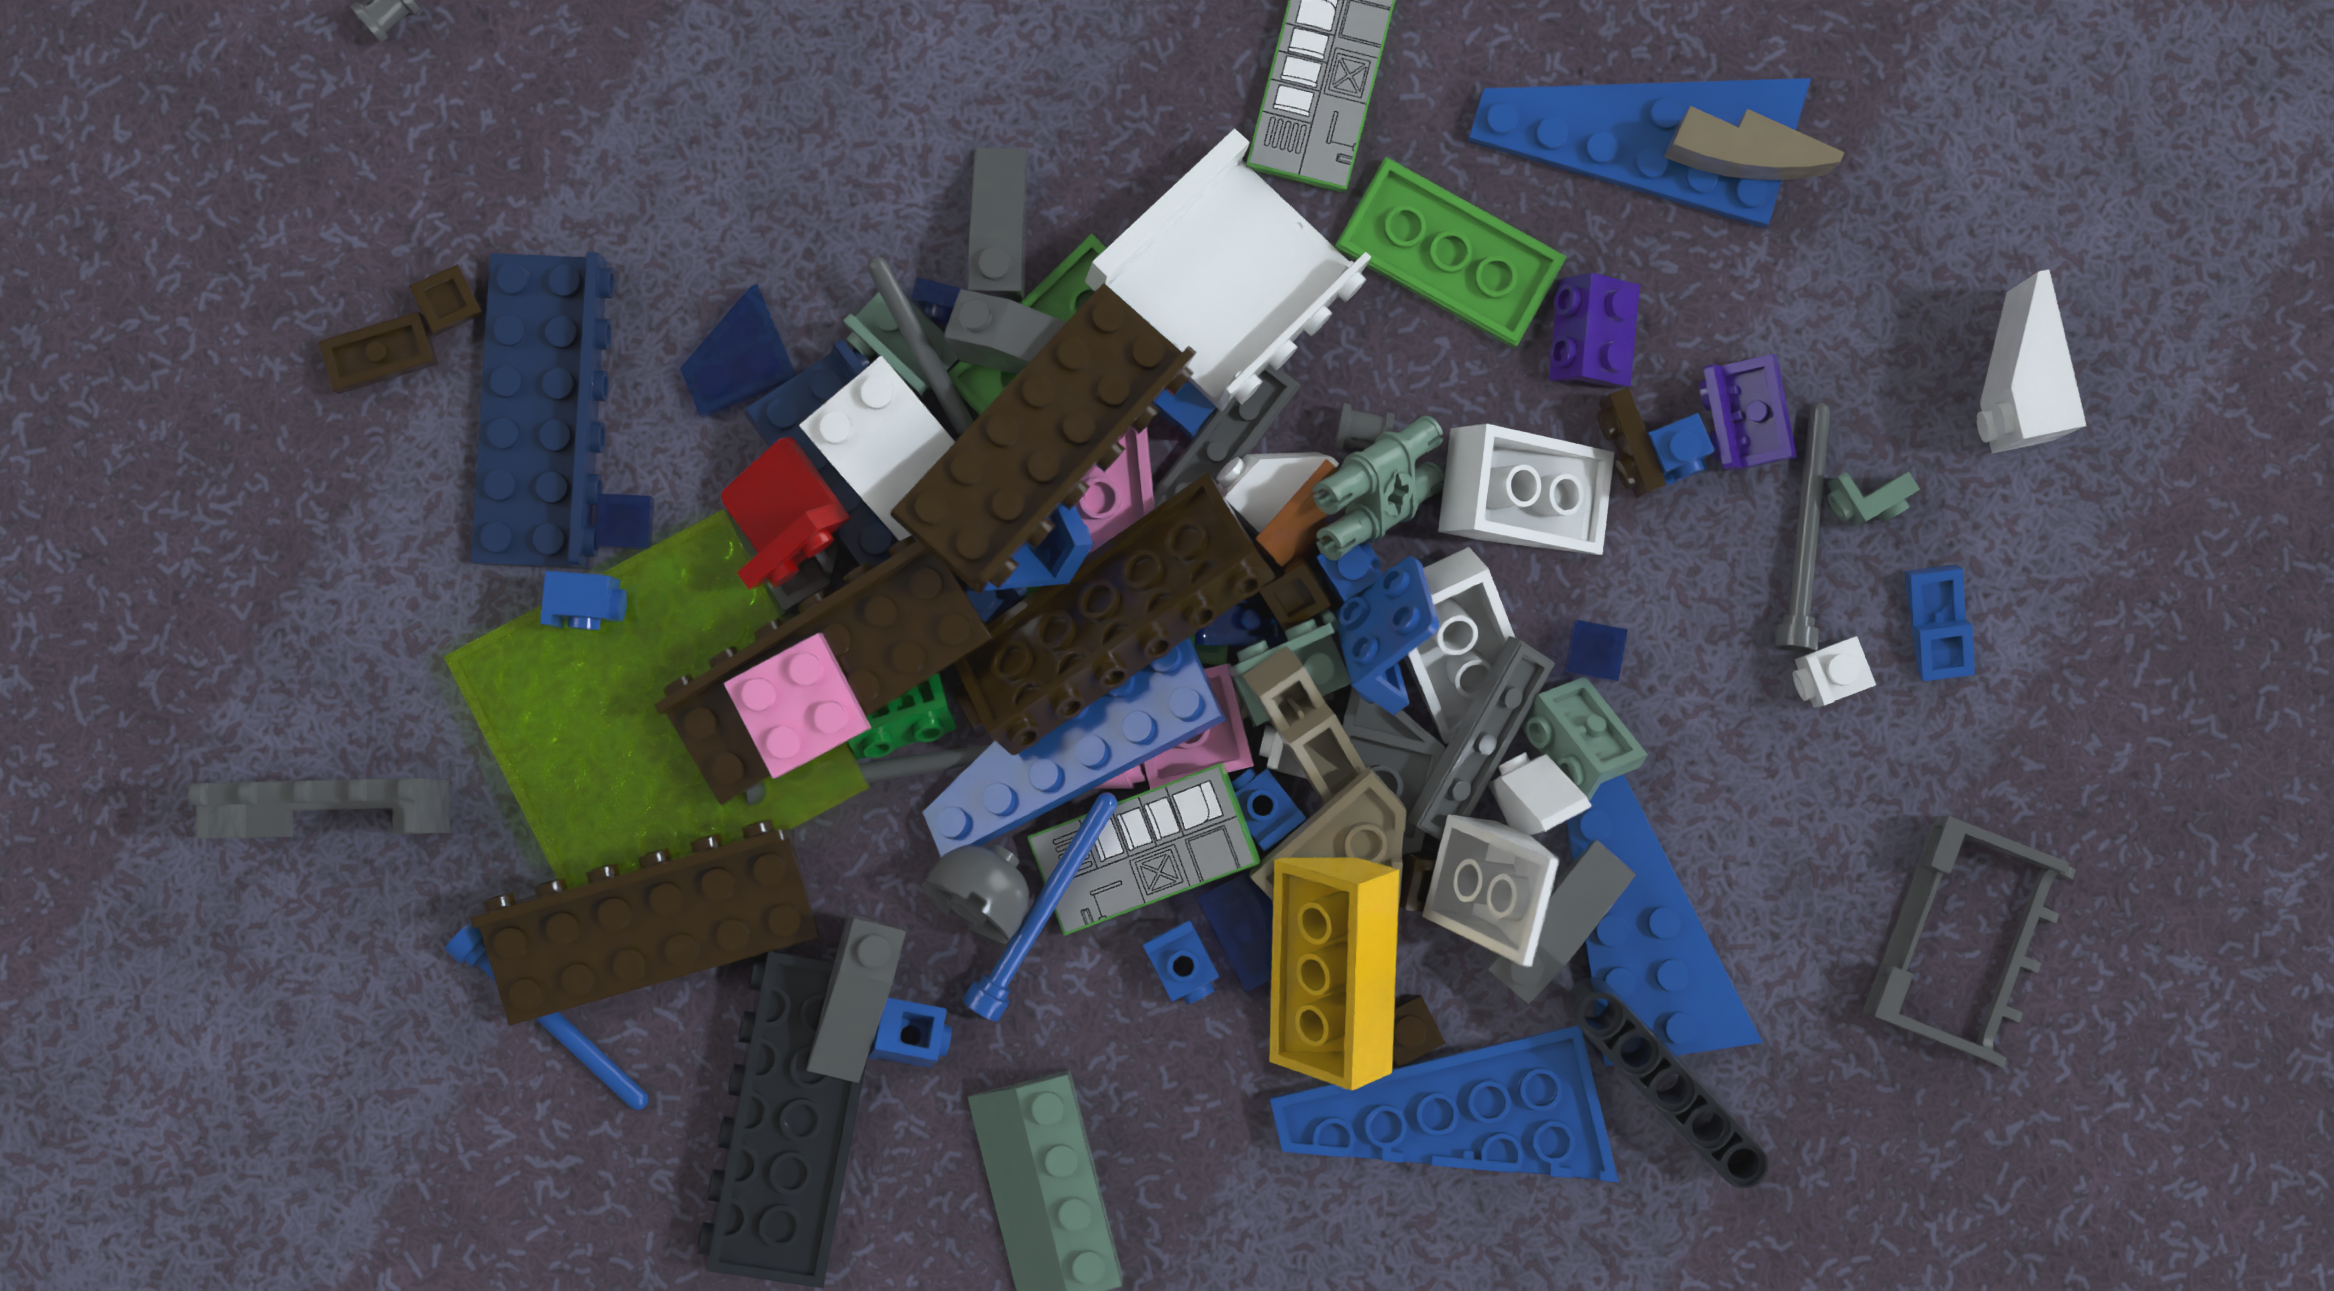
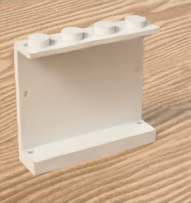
[1085,128,1371,412]

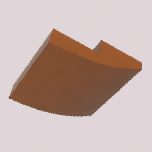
[1255,459,1346,571]

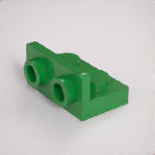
[848,673,956,759]

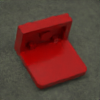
[721,437,851,590]

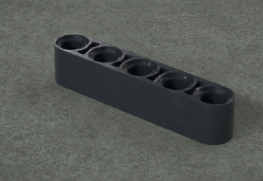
[1567,977,1769,1189]

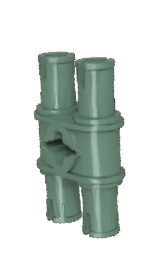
[1312,416,1445,560]

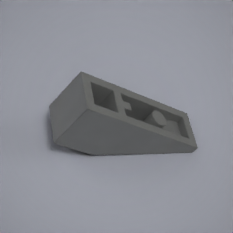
[968,148,1027,303]
[943,289,1067,375]
[1488,838,1636,1004]
[806,914,906,1083]

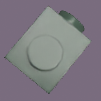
[1827,472,1920,527]

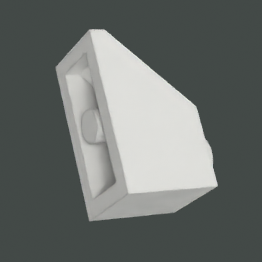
[1216,452,1339,536]
[1488,752,1592,835]

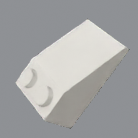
[1977,269,2087,454]
[799,355,955,541]
[1438,424,1614,555]
[1403,547,1515,744]
[1422,814,1559,966]

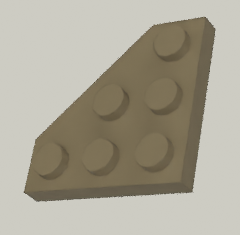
[1249,767,1406,936]

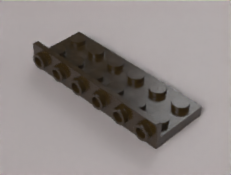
[890,283,1197,595]
[954,472,1275,756]
[654,535,994,805]
[470,818,820,1026]

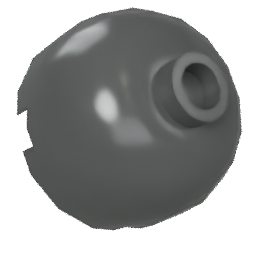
[921,844,1029,945]

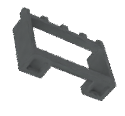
[189,778,450,838]
[1862,816,2076,1068]

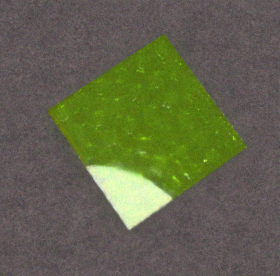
[443,509,871,886]

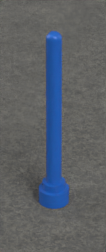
[963,793,1117,1022]
[444,921,649,1110]

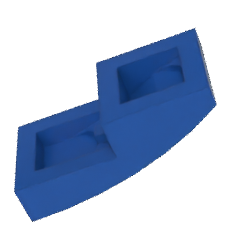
[1905,564,1975,681]

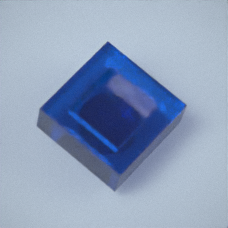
[911,277,966,324]
[595,493,654,550]
[1564,620,1628,682]

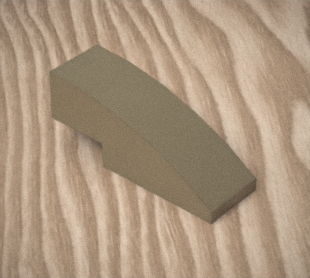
[1664,106,1845,180]
[1243,646,1366,804]

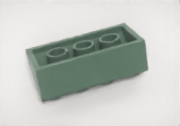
[968,1070,1123,1291]

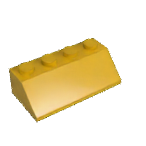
[1269,858,1399,1091]

